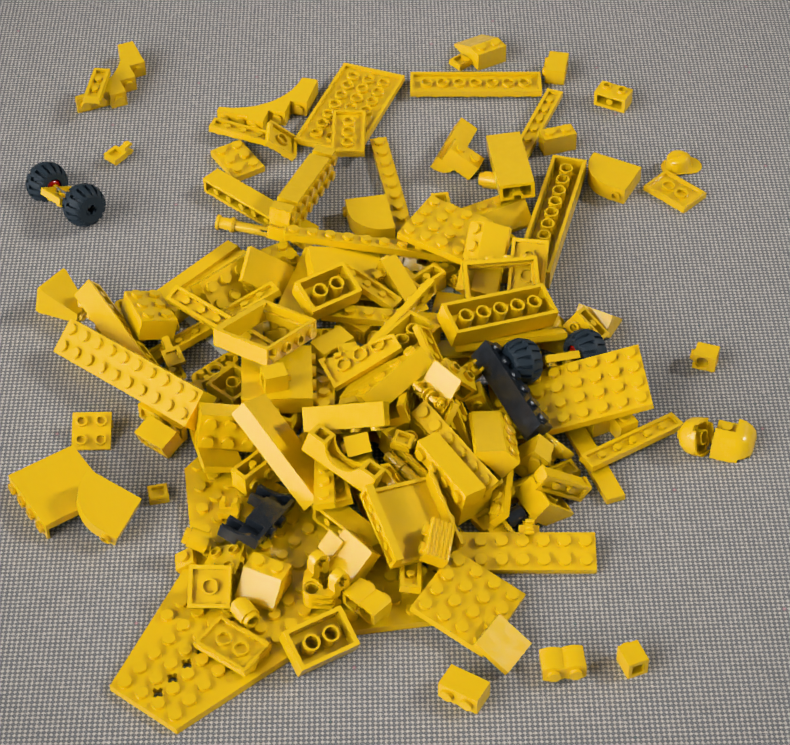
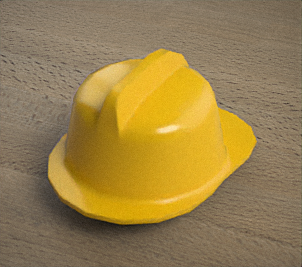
[661,150,702,175]

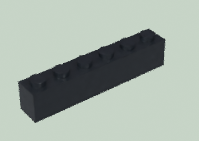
[471,340,553,441]

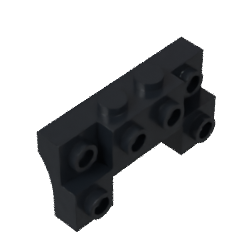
[217,484,296,549]

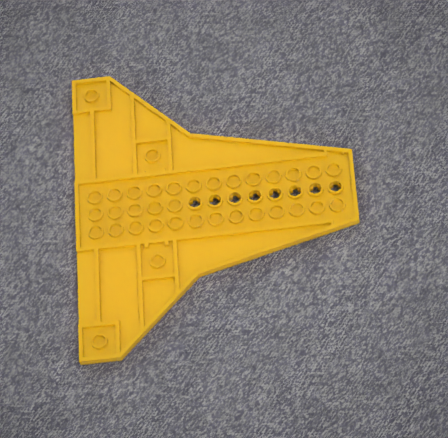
[110,457,436,734]

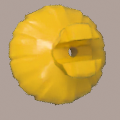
[543,433,574,467]

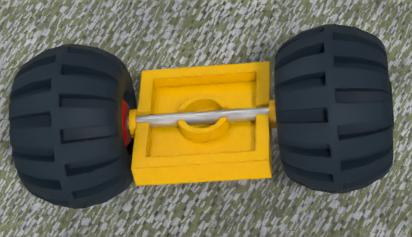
[26,161,106,227]
[502,329,607,386]

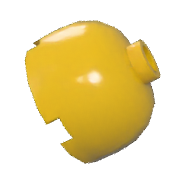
[677,417,714,457]

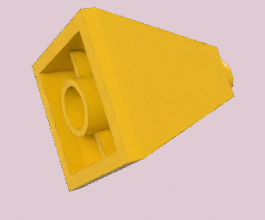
[36,268,87,321]

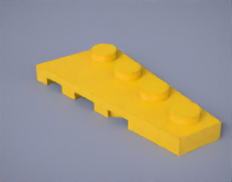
[318,333,404,391]

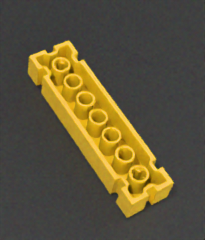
[266,144,338,243]

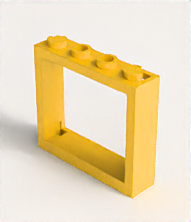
[461,253,540,299]
[213,299,317,366]

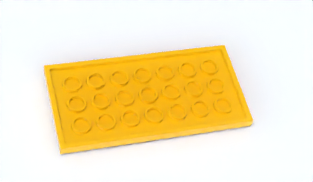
[294,62,405,158]
[488,344,654,444]

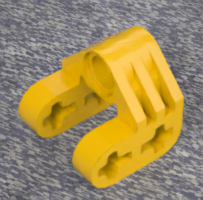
[302,549,350,610]

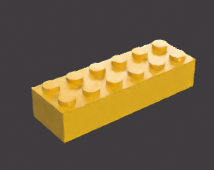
[437,283,559,347]
[378,415,493,526]

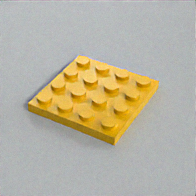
[397,196,494,265]
[409,549,526,657]

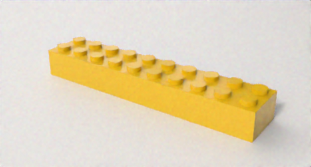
[524,155,587,289]
[53,318,217,431]

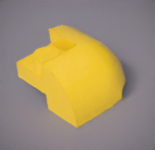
[709,418,757,463]

